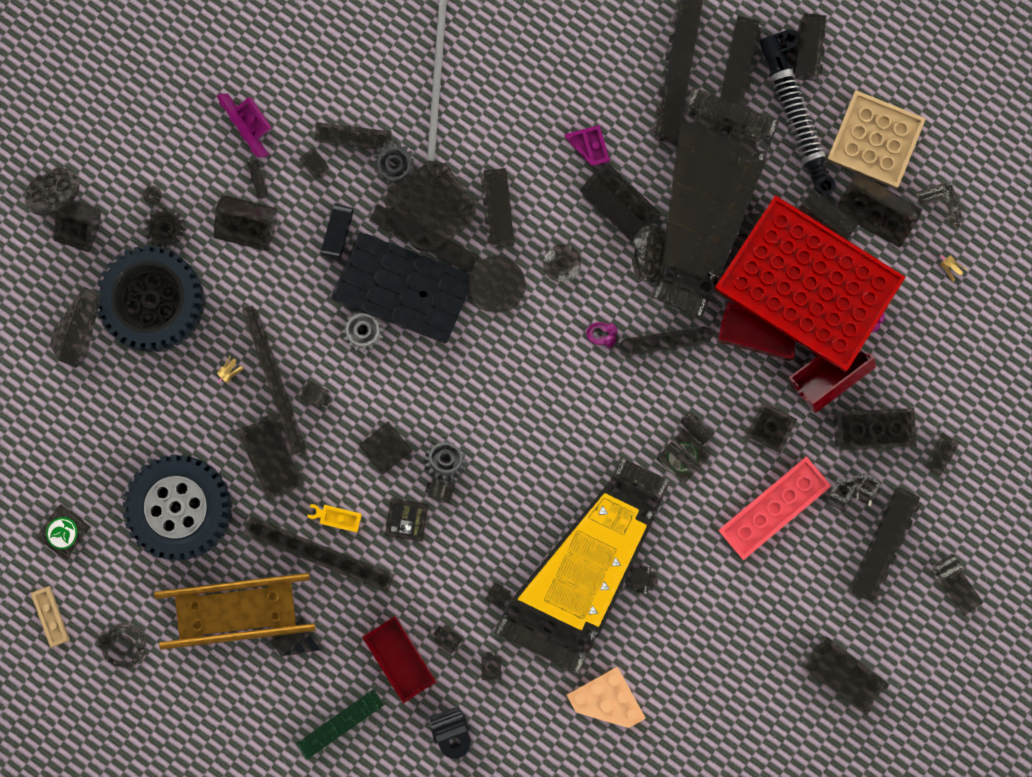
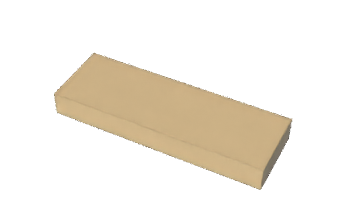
[30,586,70,648]

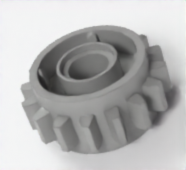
[342,311,384,352]

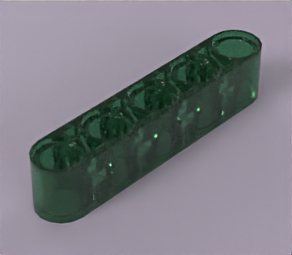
[295,689,385,760]

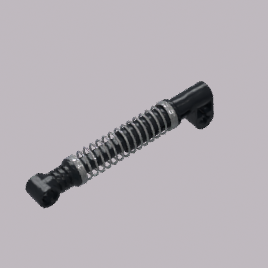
[759,29,836,198]

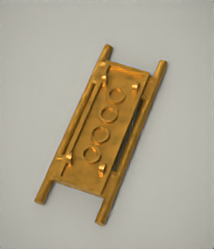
[154,573,316,650]

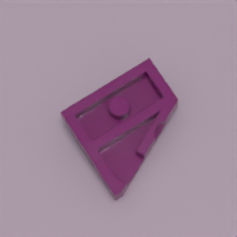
[564,125,610,167]

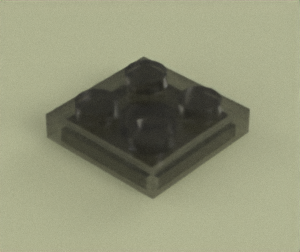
[359,421,413,475]

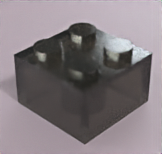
[743,402,797,455]

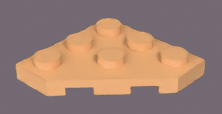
[566,667,646,728]

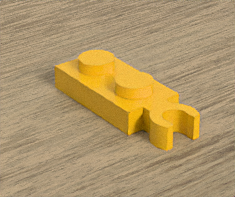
[307,504,362,533]

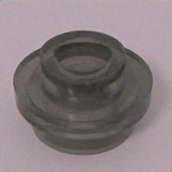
[143,185,162,205]

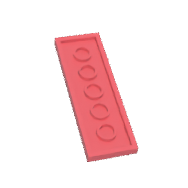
[718,456,831,560]

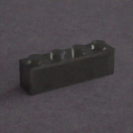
[480,168,514,248]

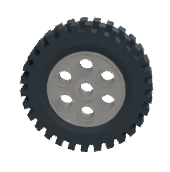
[123,455,233,560]

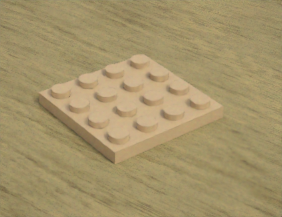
[827,90,926,189]

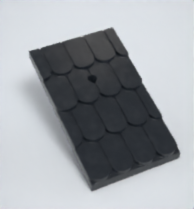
[330,232,475,344]

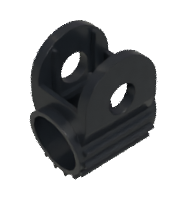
[429,706,472,759]

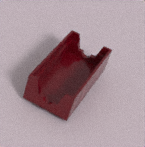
[716,302,796,361]
[789,350,876,413]
[362,615,437,704]

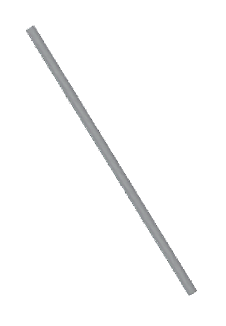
[422,0,447,228]

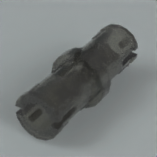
[247,160,269,199]

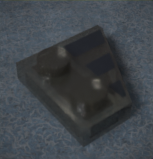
[271,618,324,657]

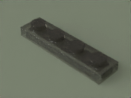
[314,122,392,150]

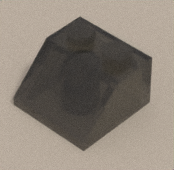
[53,198,101,252]

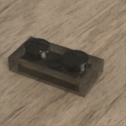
[923,433,960,476]

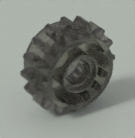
[144,208,187,249]

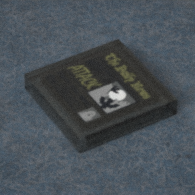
[385,498,429,542]

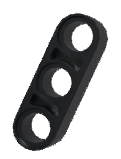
[321,203,354,261]

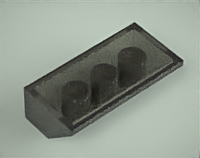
[579,163,663,243]
[834,172,923,248]

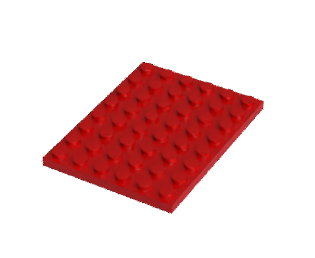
[714,195,906,373]

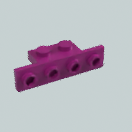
[216,93,272,158]

